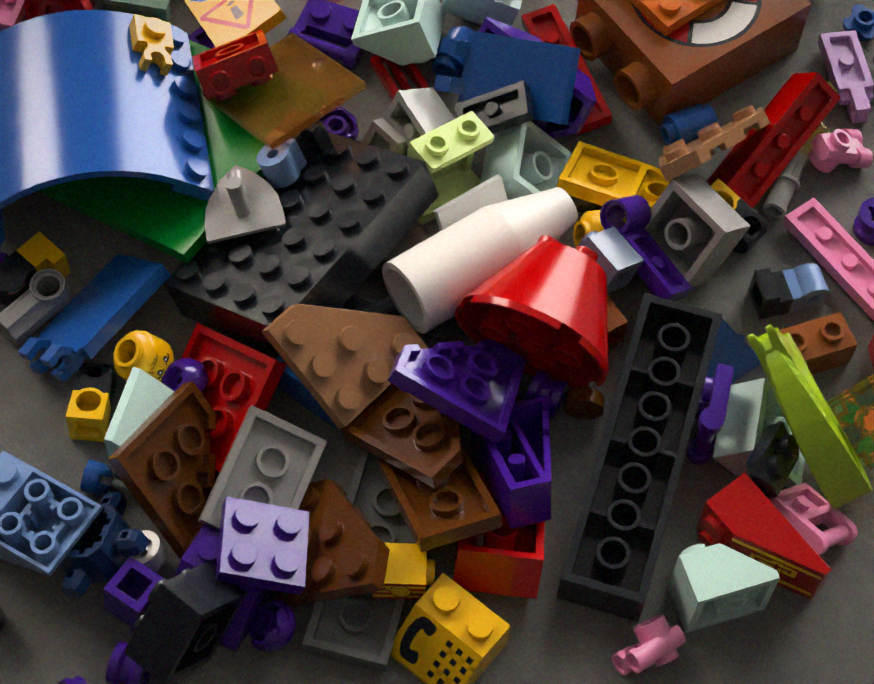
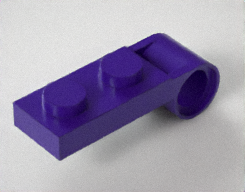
[600,195,693,301]

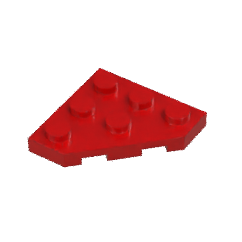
[181,323,286,472]

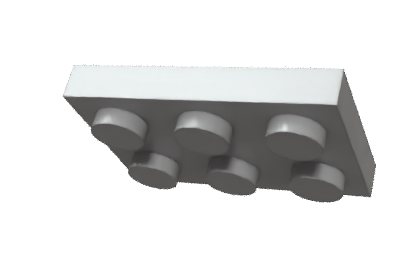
[198,405,327,532]

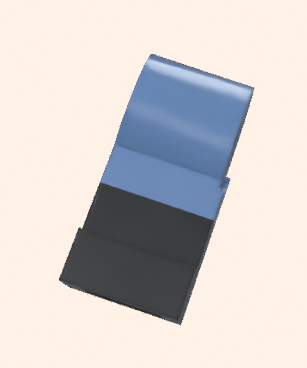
[256,112,334,189]
[748,263,830,320]

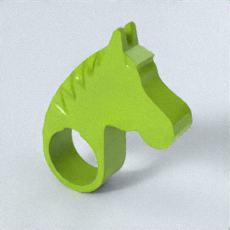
[747,324,873,509]

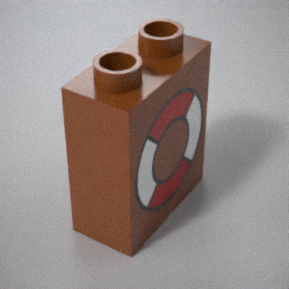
[570,0,811,126]

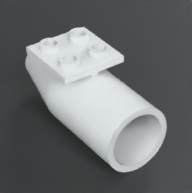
[382,175,578,334]

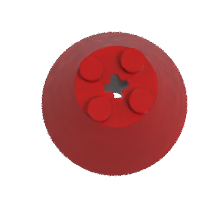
[455,235,609,388]

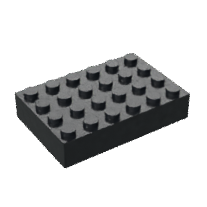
[163,131,439,356]

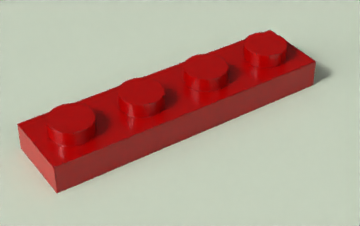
[521,4,612,135]

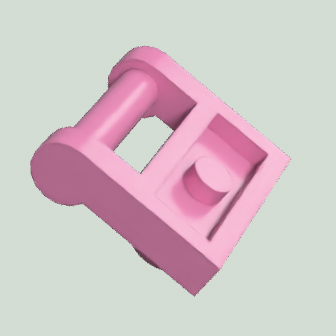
[769,482,858,556]

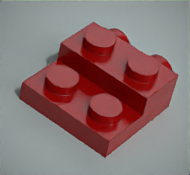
[192,29,279,101]

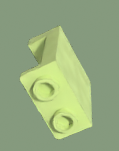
[407,111,494,225]

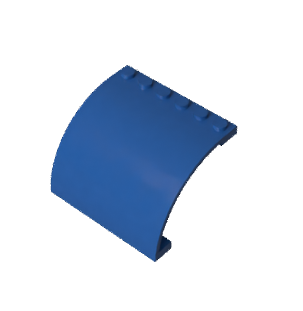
[0,10,214,247]

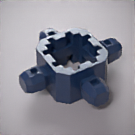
[59,492,148,599]

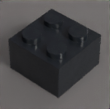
[124,562,248,684]

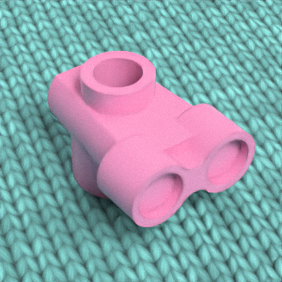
[808,128,873,173]
[612,614,686,676]

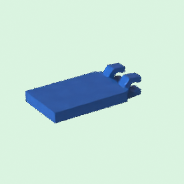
[434,31,581,125]
[18,253,171,382]

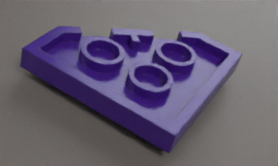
[387,339,527,444]

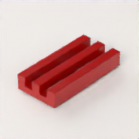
[370,55,429,101]

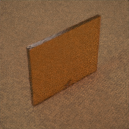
[201,33,367,150]

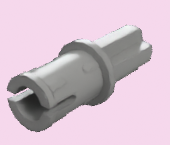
[762,150,807,219]

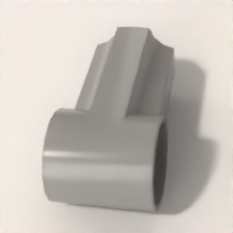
[0,268,72,346]

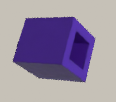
[103,556,164,627]

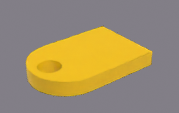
[556,141,672,214]

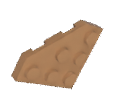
[659,105,770,182]
[261,304,428,428]

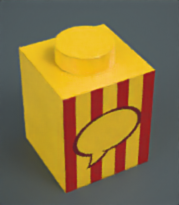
[373,543,435,600]

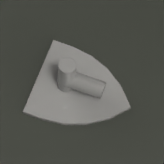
[205,165,286,244]

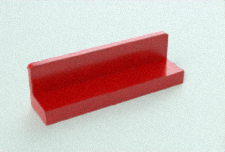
[706,72,841,209]

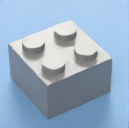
[645,174,750,287]

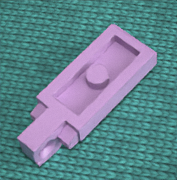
[817,30,874,124]

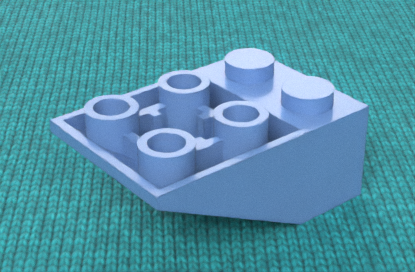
[0,450,103,576]

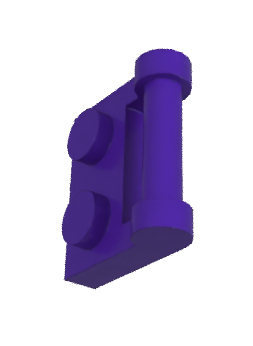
[286,0,365,70]
[686,363,734,465]

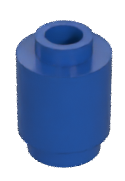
[432,26,474,78]
[660,103,719,145]

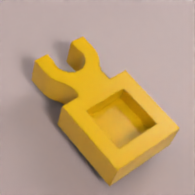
[129,14,174,76]

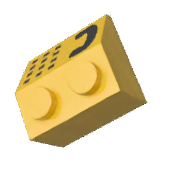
[391,573,511,684]

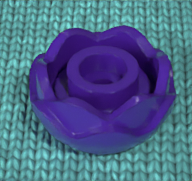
[316,107,359,140]
[161,358,208,394]
[249,599,296,652]

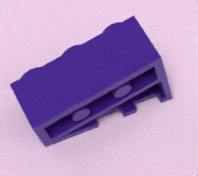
[471,396,551,529]

